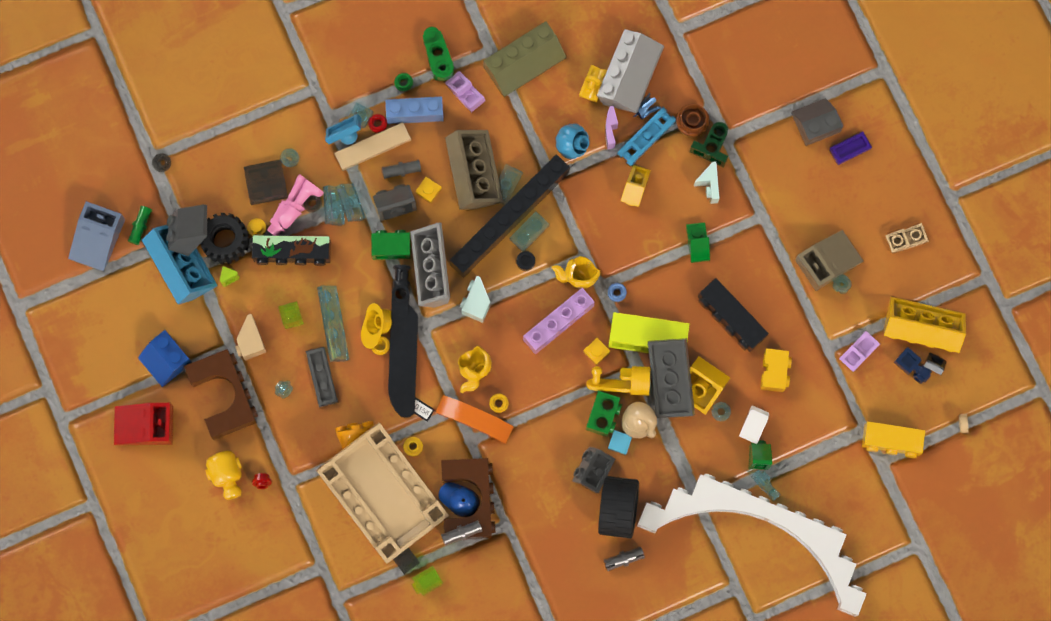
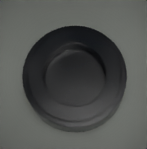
[516,251,535,271]

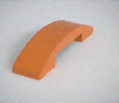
[435,395,514,444]

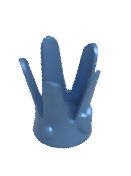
[633,93,661,120]

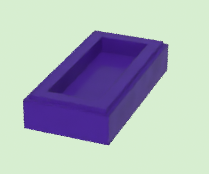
[829,131,872,165]

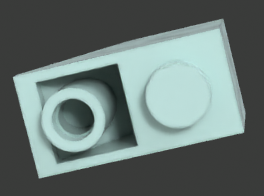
[460,276,490,323]

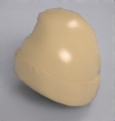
[622,402,657,439]

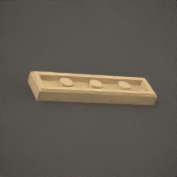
[334,122,411,171]

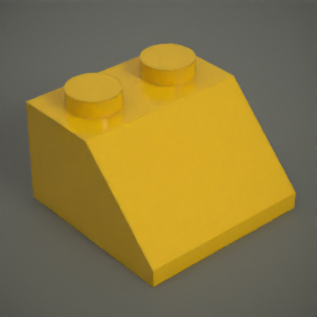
[690,356,730,415]

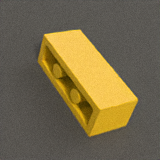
[862,421,925,458]

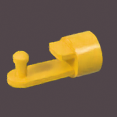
[586,366,651,396]

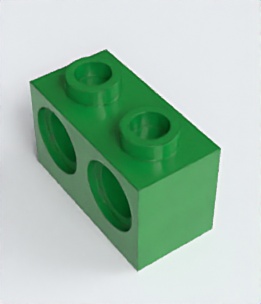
[586,391,622,437]

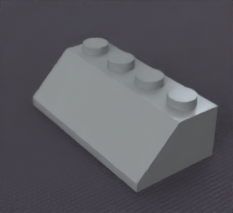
[597,29,664,113]
[410,222,450,308]

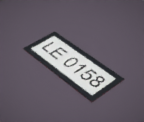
[414,397,435,422]

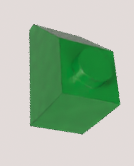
[748,440,772,470]

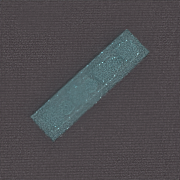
[317,285,350,362]

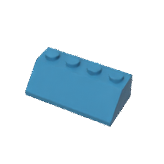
[142,225,218,304]

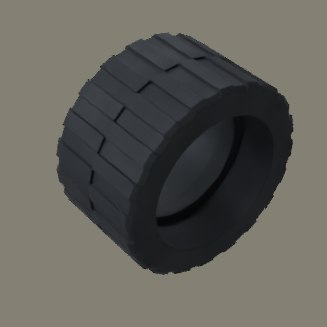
[598,476,639,539]

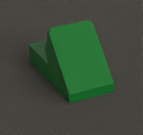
[686,222,710,263]

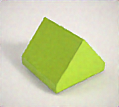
[220,266,240,287]

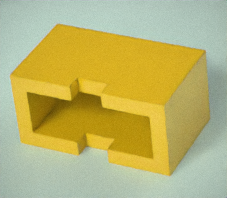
[760,348,792,392]

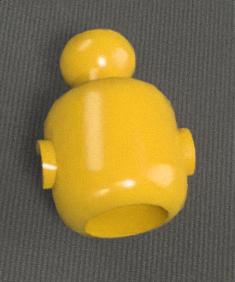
[205,450,242,500]

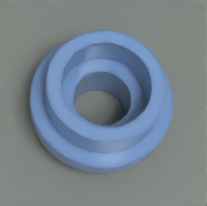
[608,283,627,302]

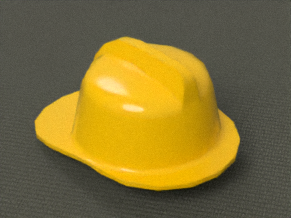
[361,303,392,349]

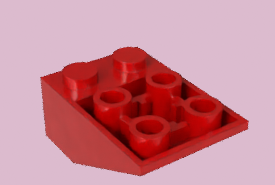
[114,402,173,445]

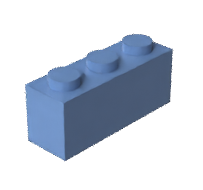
[385,96,444,124]

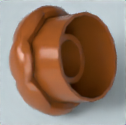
[676,104,710,137]

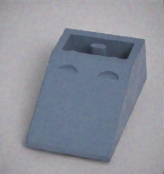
[68,201,125,272]

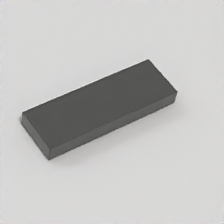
[306,347,338,408]

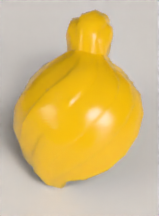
[552,256,600,289]
[458,346,492,394]

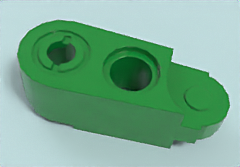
[423,27,454,81]

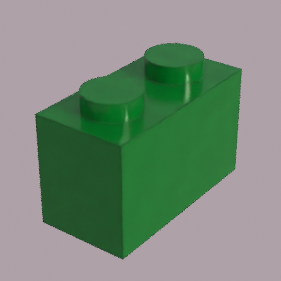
[371,230,411,260]

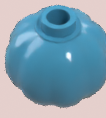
[555,123,589,159]

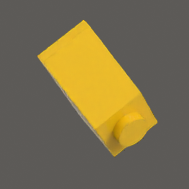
[621,165,651,207]

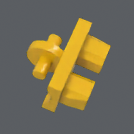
[579,65,607,103]

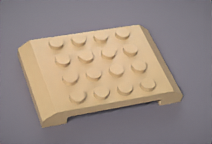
[316,422,449,564]

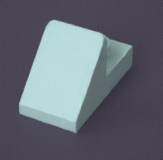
[694,162,720,204]

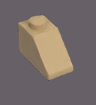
[235,314,266,361]

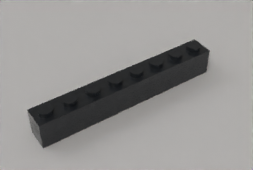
[450,154,570,278]

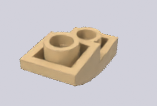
[885,223,929,253]

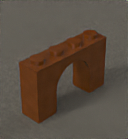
[184,349,258,440]
[441,458,496,540]

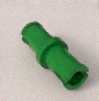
[128,206,152,245]

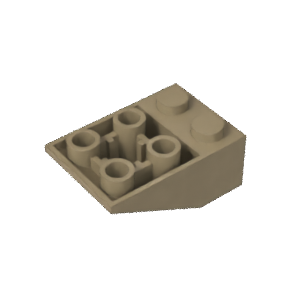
[795,230,864,291]

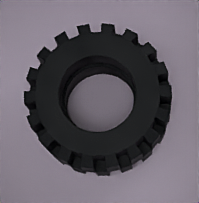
[200,213,249,264]

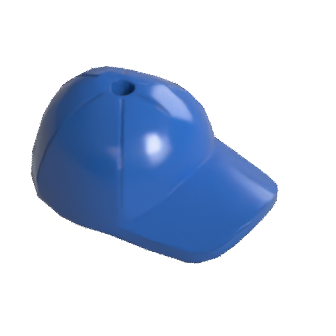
[439,482,480,518]

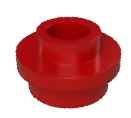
[368,114,387,133]
[252,473,272,489]

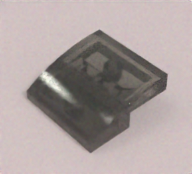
[244,159,288,205]

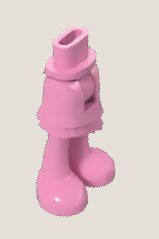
[267,174,324,236]

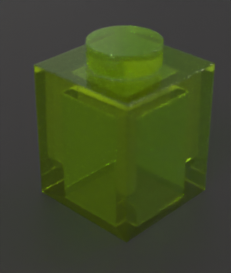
[278,301,304,329]
[411,566,443,596]

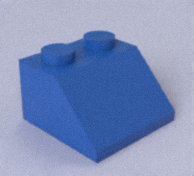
[138,330,192,387]

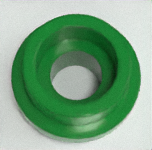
[394,73,413,92]

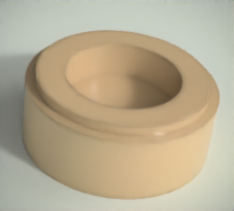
[959,414,968,433]

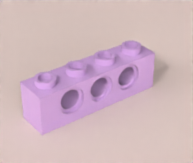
[523,288,595,355]

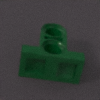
[689,122,728,168]

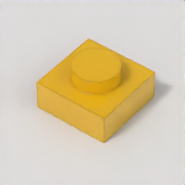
[415,177,442,203]
[583,338,610,365]

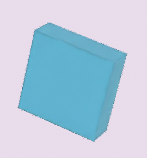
[608,430,632,455]

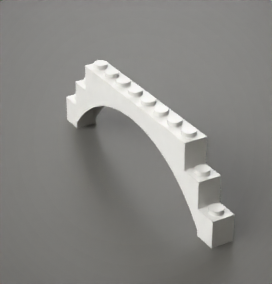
[637,473,867,617]

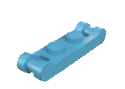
[617,107,676,167]

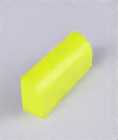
[608,312,690,353]

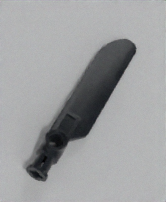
[388,265,418,418]

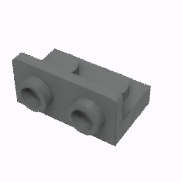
[572,447,615,493]

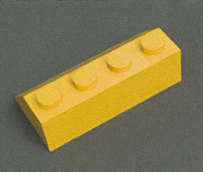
[884,297,966,353]

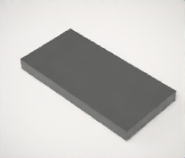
[648,338,695,418]

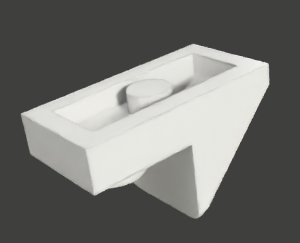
[739,405,769,444]

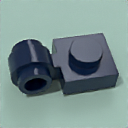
[894,347,932,384]

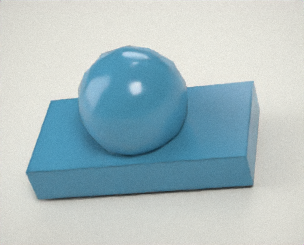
[325,114,362,145]

